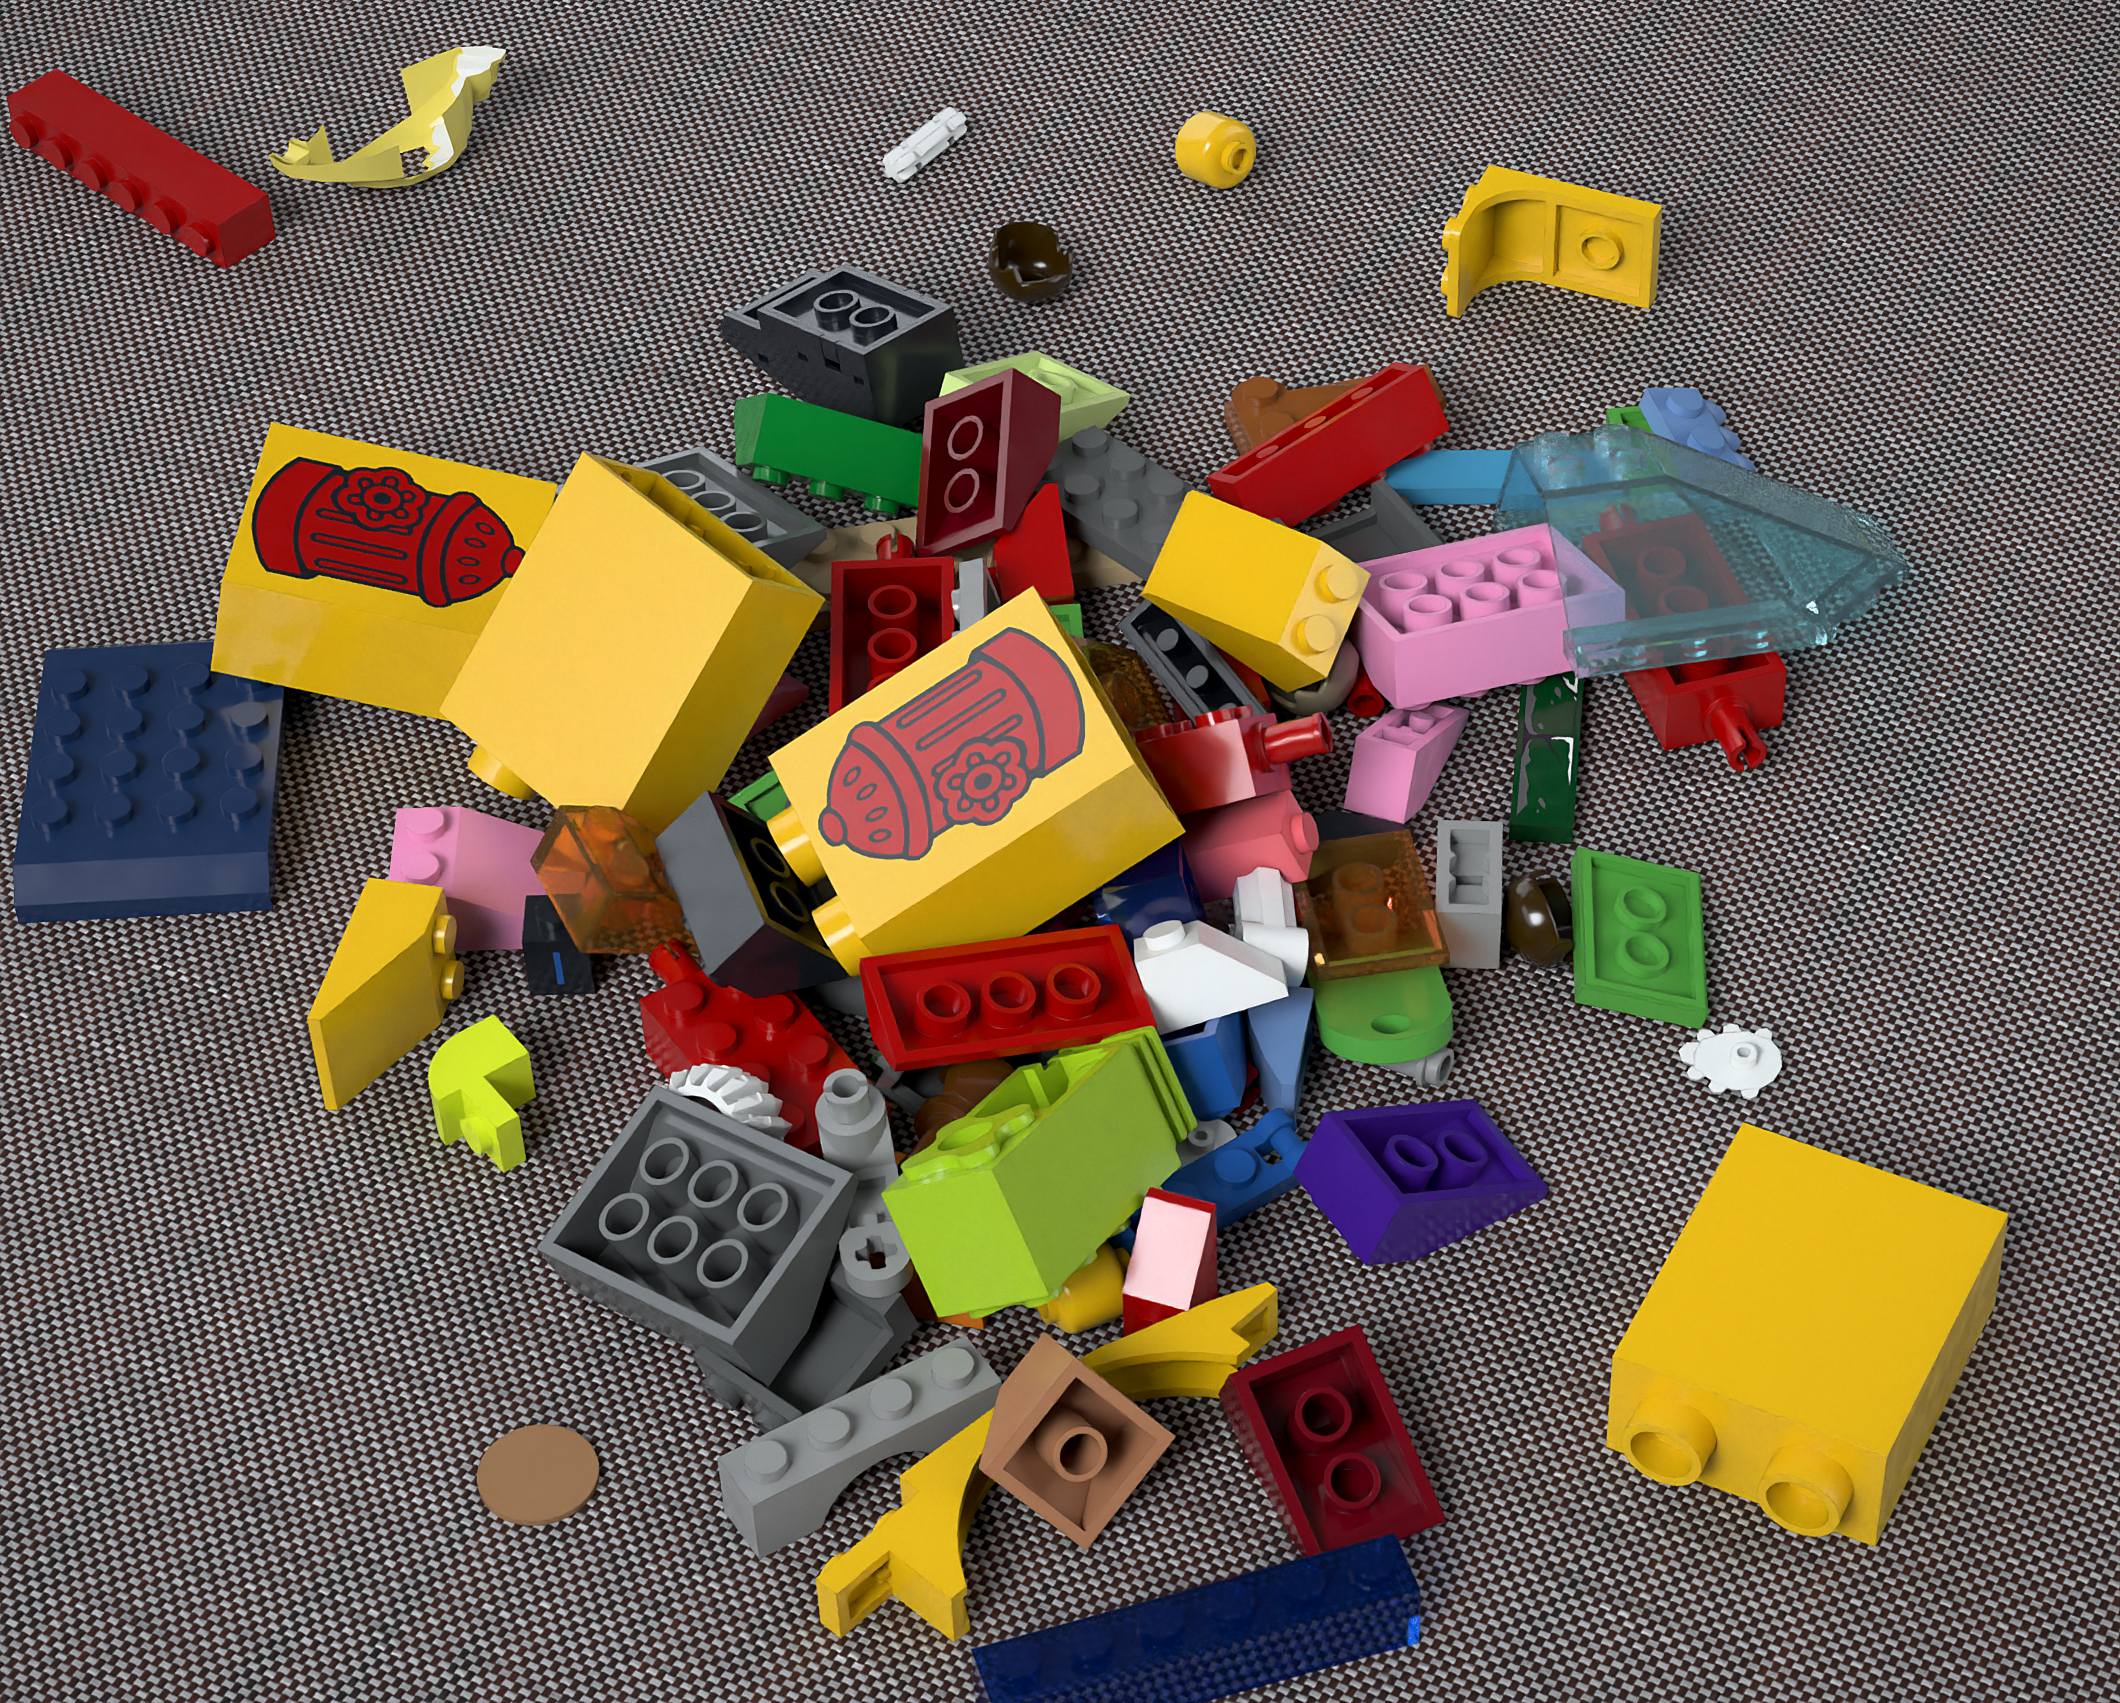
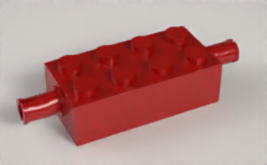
[1581,504,1787,772]
[829,533,958,717]
[1130,705,1333,816]
[639,939,894,1160]

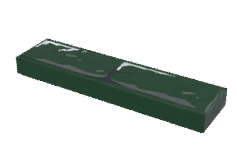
[1509,670,1585,844]

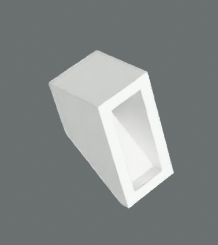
[1134,920,1289,1035]

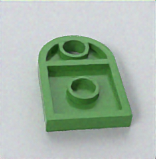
[1302,940,1453,1064]

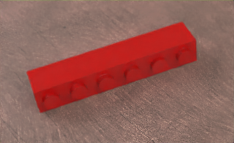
[6,68,276,269]

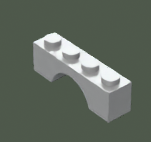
[717,1335,1002,1559]

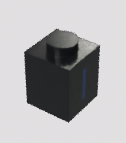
[522,893,599,996]

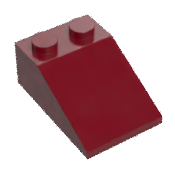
[914,367,1061,558]
[1218,1323,1447,1577]

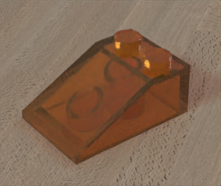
[530,805,700,954]
[1291,829,1450,982]

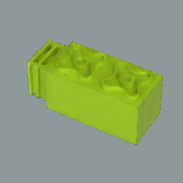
[881,1026,1198,1318]

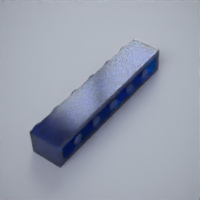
[971,1533,1420,1703]

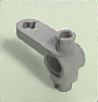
[815,1068,915,1298]

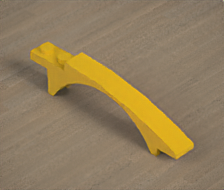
[816,1282,1278,1643]

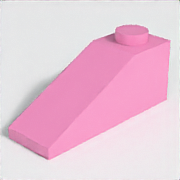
[1344,701,1470,824]

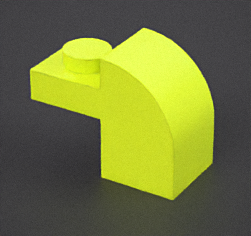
[428,1014,536,1173]

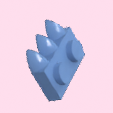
[1638,387,1756,484]

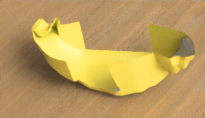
[269,46,506,189]

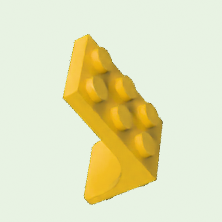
[1441,165,1662,318]

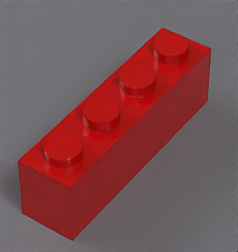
[1206,362,1450,529]

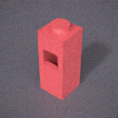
[1139,789,1319,912]

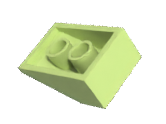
[939,351,1131,442]

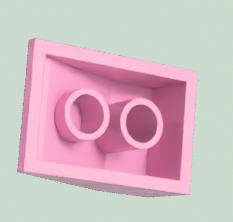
[389,806,595,951]

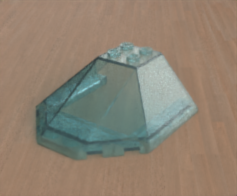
[1493,424,1909,679]

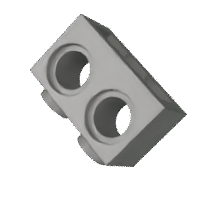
[1434,820,1503,969]

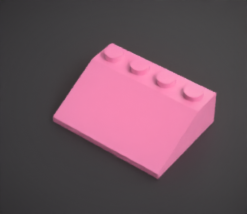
[1347,523,1625,710]

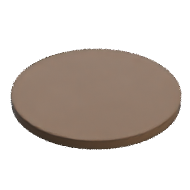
[477,1424,600,1526]

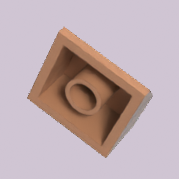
[979,1332,1176,1550]

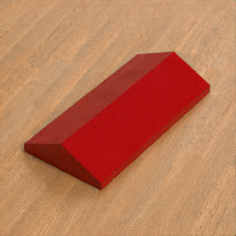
[859,923,1158,1072]

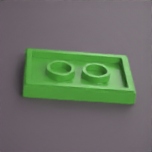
[1571,847,1708,1029]

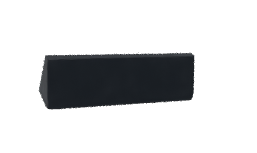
[1117,599,1279,725]

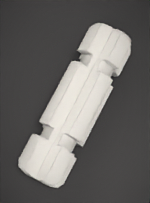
[883,107,967,183]

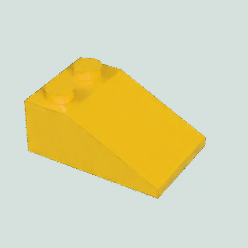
[1141,490,1371,693]
[307,878,464,1111]

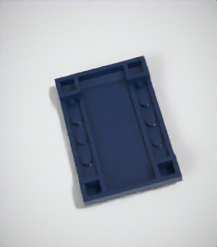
[13,639,295,924]

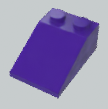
[1292,1099,1550,1266]

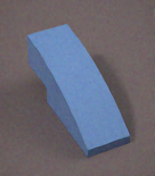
[1244,986,1314,1122]

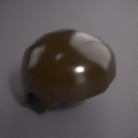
[988,221,1073,304]
[1501,869,1573,969]

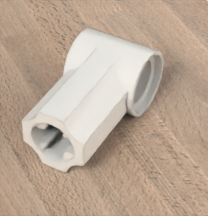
[1232,867,1309,987]

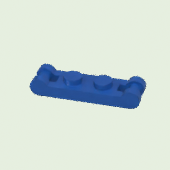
[1107,1108,1310,1258]

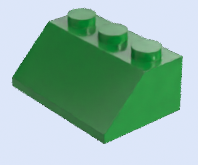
[734,392,923,517]

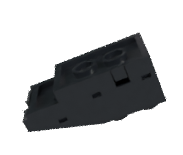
[720,263,965,429]

